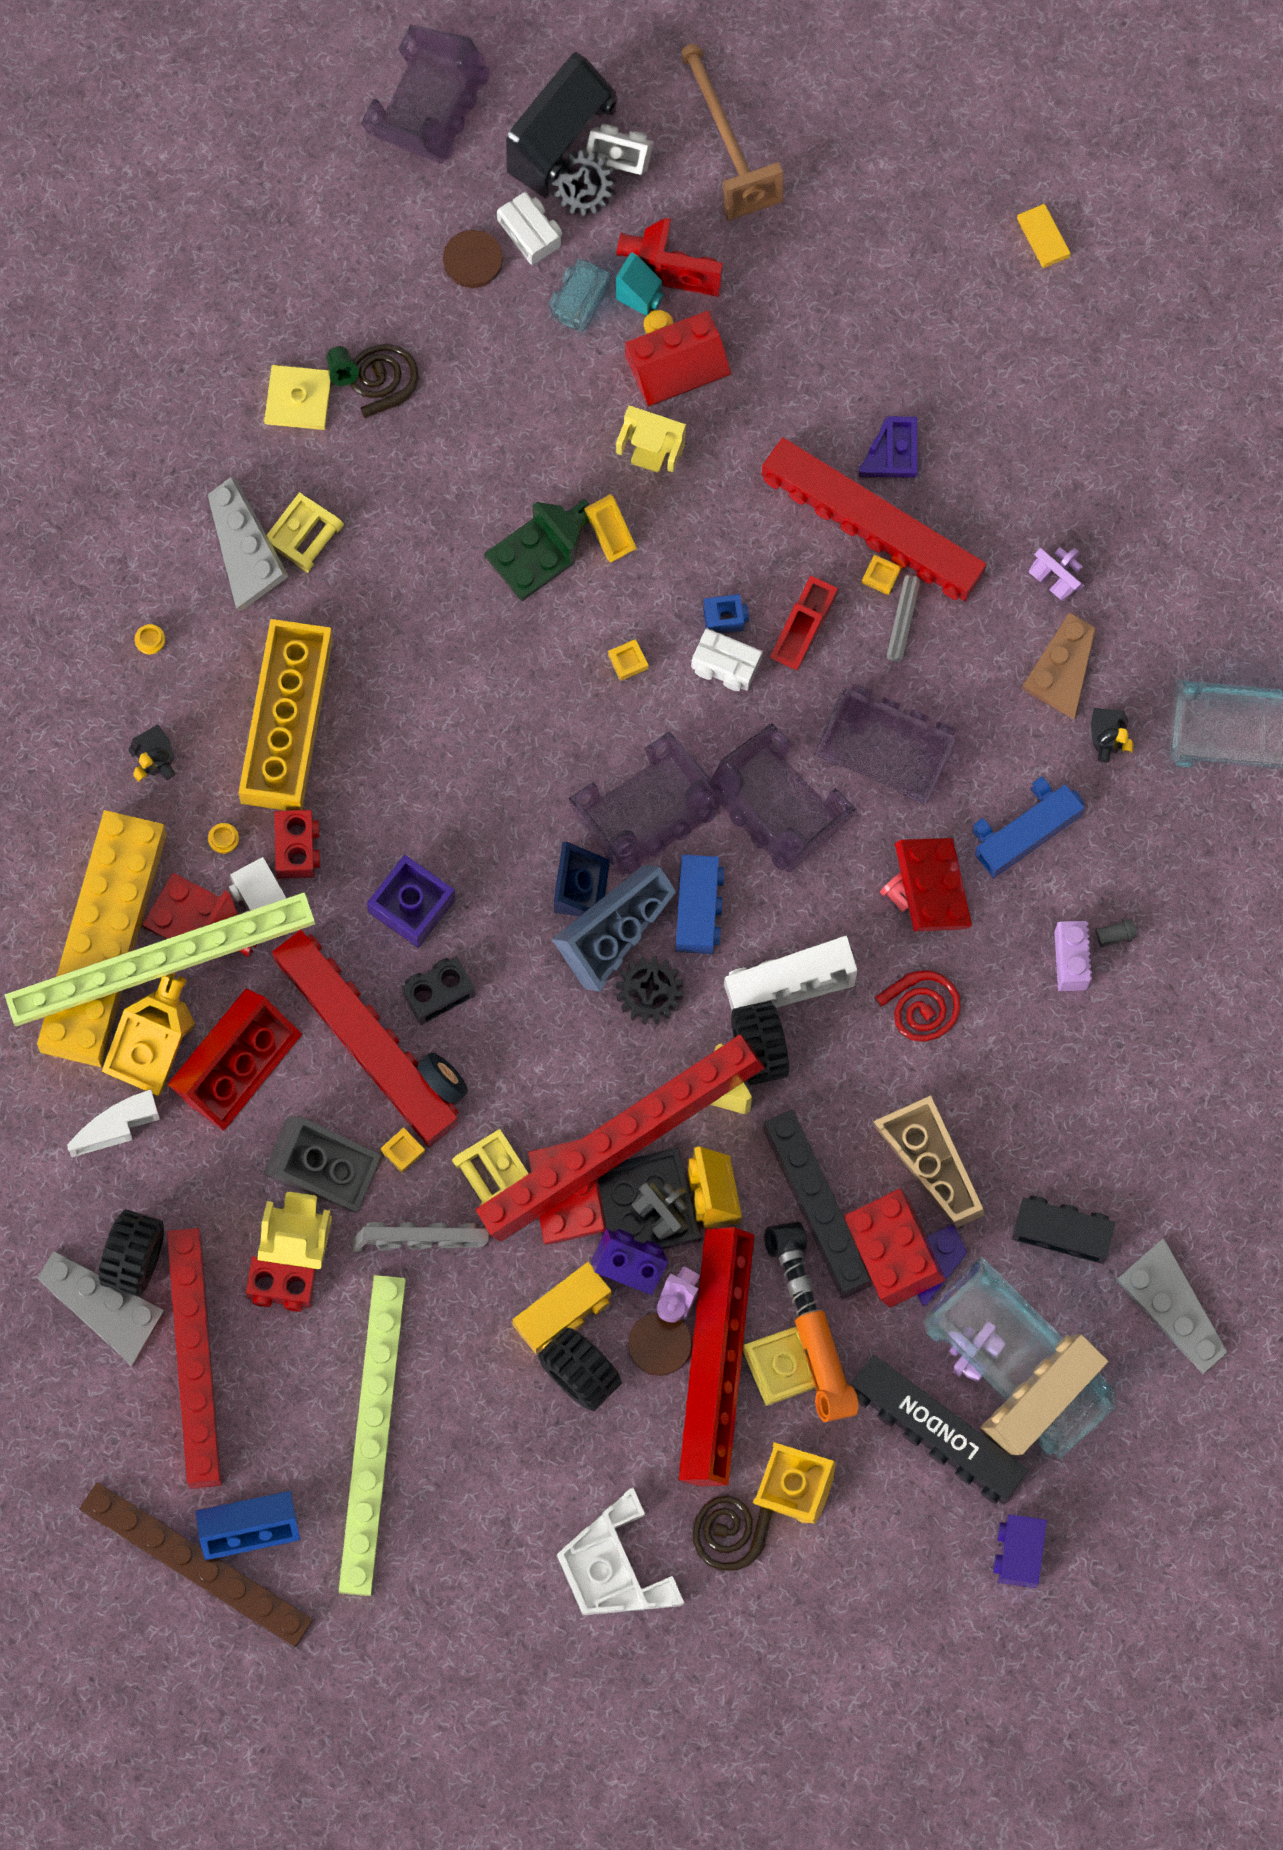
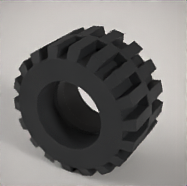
[731,1000,790,1085]
[99,1209,164,1297]
[538,1327,622,1411]

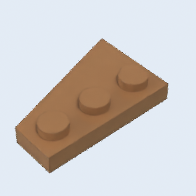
[1022,612,1095,719]

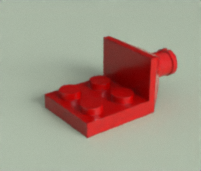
[616,218,723,297]
[142,873,258,958]

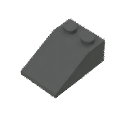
[263,1116,381,1213]

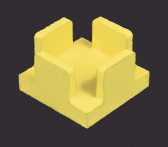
[616,405,686,472]
[258,1192,332,1269]

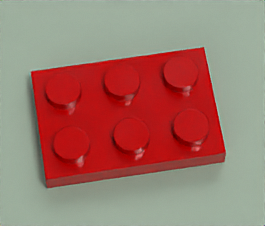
[895,838,972,932]
[528,1139,606,1245]

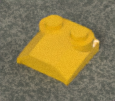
[753,1442,836,1524]

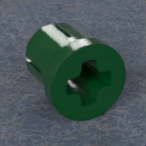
[326,346,359,386]

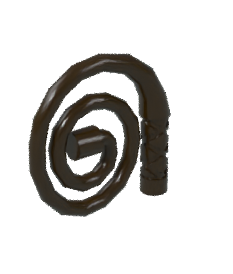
[350,344,419,419]
[693,1495,773,1571]

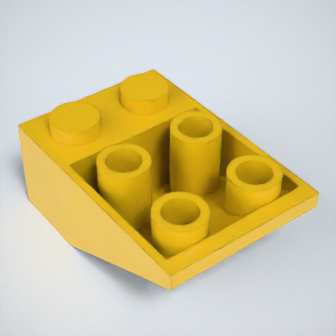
[687,1147,742,1230]

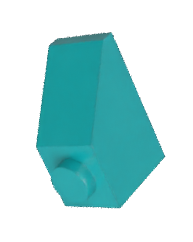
[616,252,664,316]

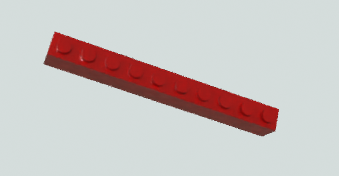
[475,1034,765,1242]

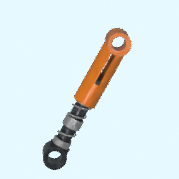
[764,1221,859,1422]

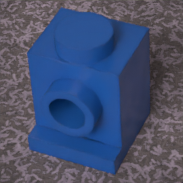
[703,594,749,634]

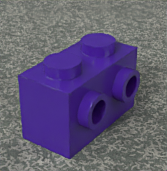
[590,1228,668,1295]
[993,1514,1047,1589]

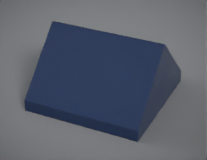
[554,841,610,916]

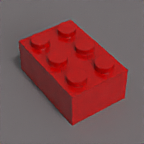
[843,1188,946,1308]

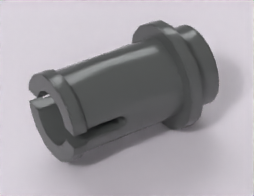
[1095,918,1137,948]

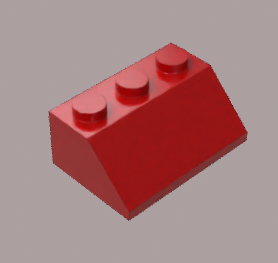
[625,310,731,407]

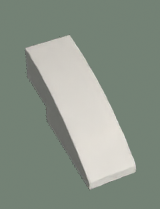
[67,1089,160,1157]

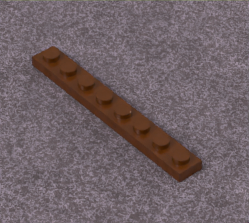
[79,1482,313,1648]

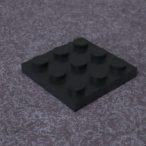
[598,1148,701,1249]

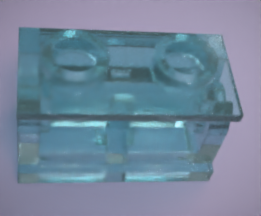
[549,258,610,333]

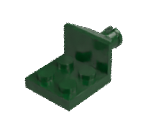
[485,499,590,602]

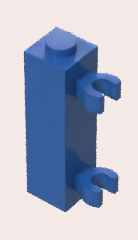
[972,776,1084,879]

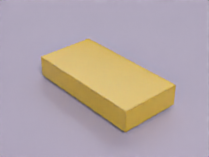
[1017,203,1071,268]
[584,494,637,563]

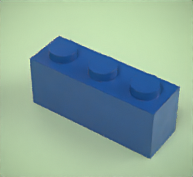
[675,854,724,954]
[195,1491,300,1560]

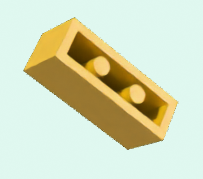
[512,1262,612,1354]

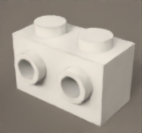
[586,124,654,175]

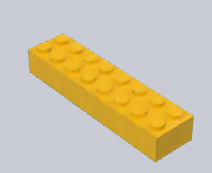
[37,810,167,1067]

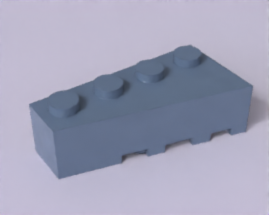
[552,865,676,992]

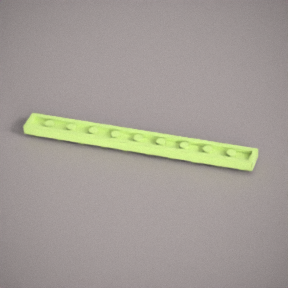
[5,892,315,1026]
[339,1275,406,1596]

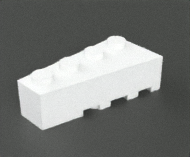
[724,935,857,1010]

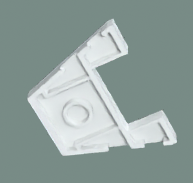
[557,1488,684,1615]

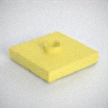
[264,365,331,430]
[743,1326,815,1406]

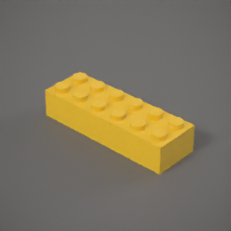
[238,619,333,811]

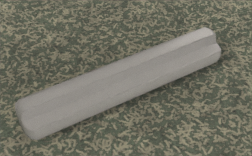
[887,575,921,662]

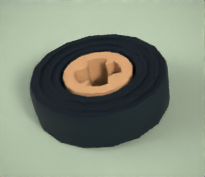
[418,1052,468,1104]

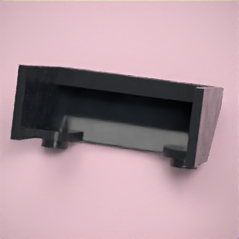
[506,52,617,198]

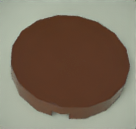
[443,230,503,288]
[628,1312,692,1376]

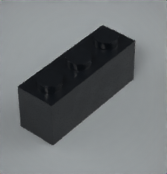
[1011,1196,1116,1264]

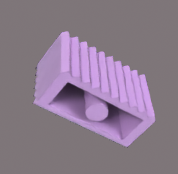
[1054,921,1092,991]

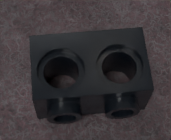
[402,957,475,1025]

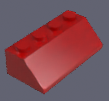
[167,988,302,1131]

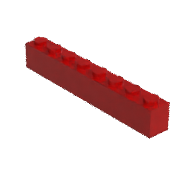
[761,437,987,602]
[272,929,459,1148]
[679,1227,755,1487]
[167,1228,222,1489]

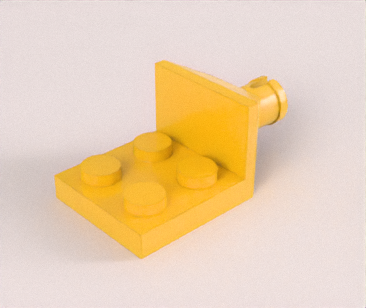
[101,973,195,1096]

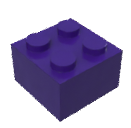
[367,854,456,948]

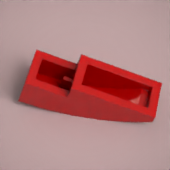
[769,575,840,671]

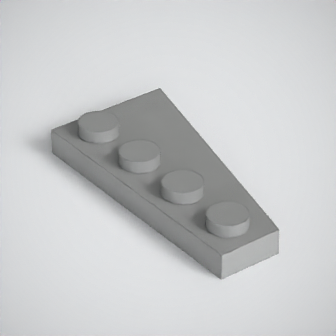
[207,477,289,611]
[351,1222,489,1252]
[1116,1238,1227,1374]
[37,1251,164,1367]

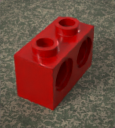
[274,810,320,879]
[246,1256,317,1312]

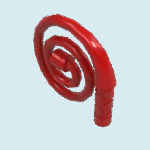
[874,970,961,1042]

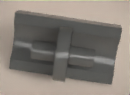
[632,1182,689,1240]

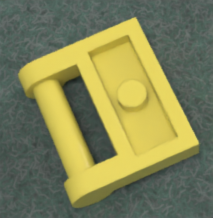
[267,492,344,573]
[452,1129,529,1206]

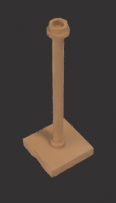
[681,44,783,221]

